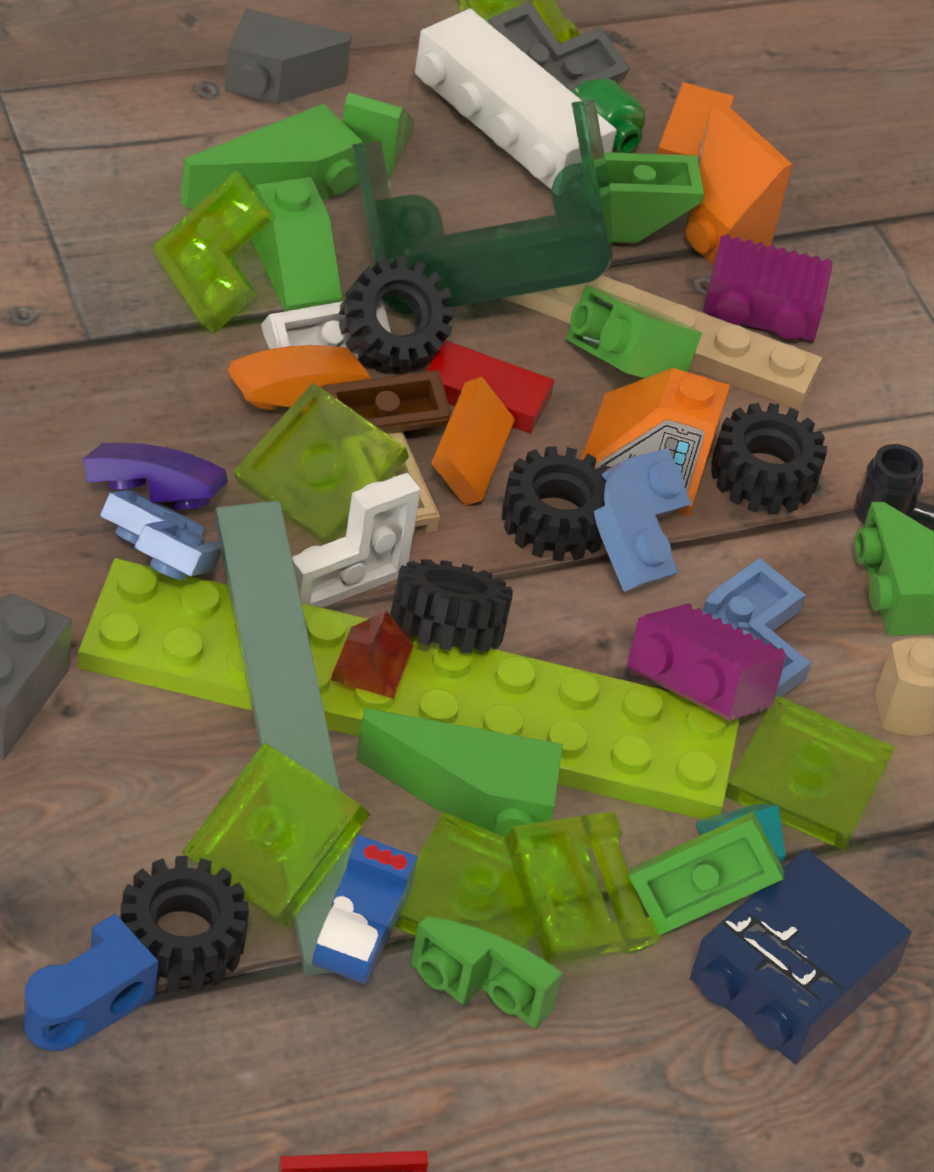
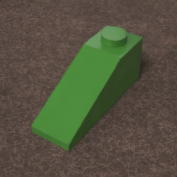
[180,104,364,209]
[356,708,563,847]

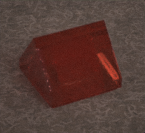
[331,611,414,699]

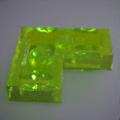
[151,170,275,333]

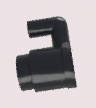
[854,444,934,530]

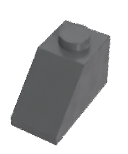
[224,8,352,104]

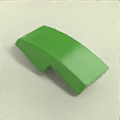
[410,916,563,1030]

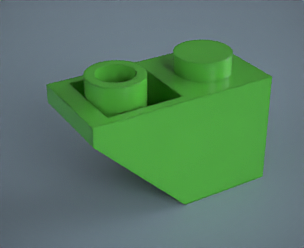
[566,284,702,378]
[854,502,934,636]

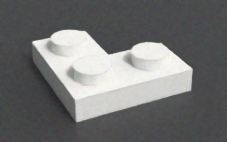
[292,473,421,608]

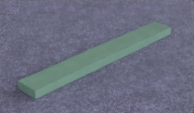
[215,501,352,976]

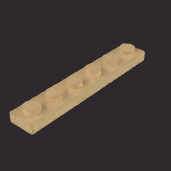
[476,238,822,410]

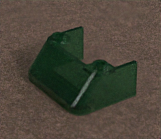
[352,100,613,315]

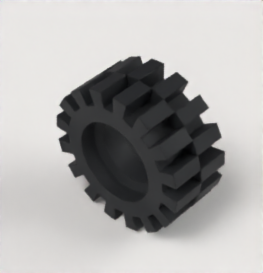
[339,257,455,374]
[711,403,827,515]
[502,446,609,561]
[389,559,513,653]
[120,856,249,993]

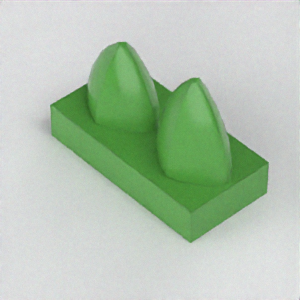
[628,811,784,936]

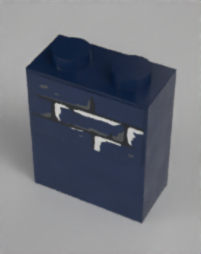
[690,848,912,1065]

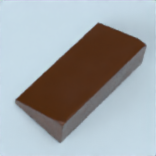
[317,370,452,441]

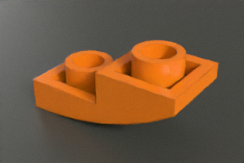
[227,345,370,410]

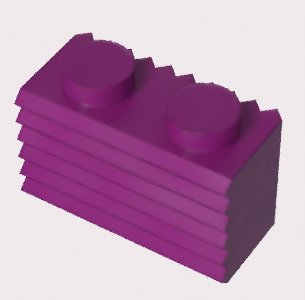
[702,234,833,342]
[627,603,786,722]

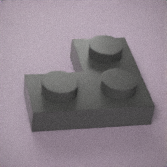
[487,2,631,92]

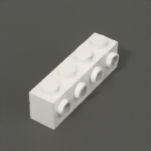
[415,8,617,196]

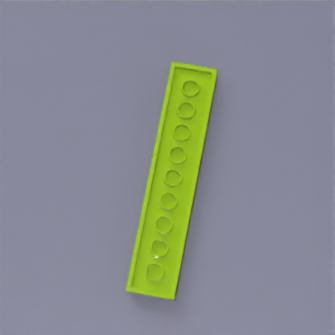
[77,558,740,819]

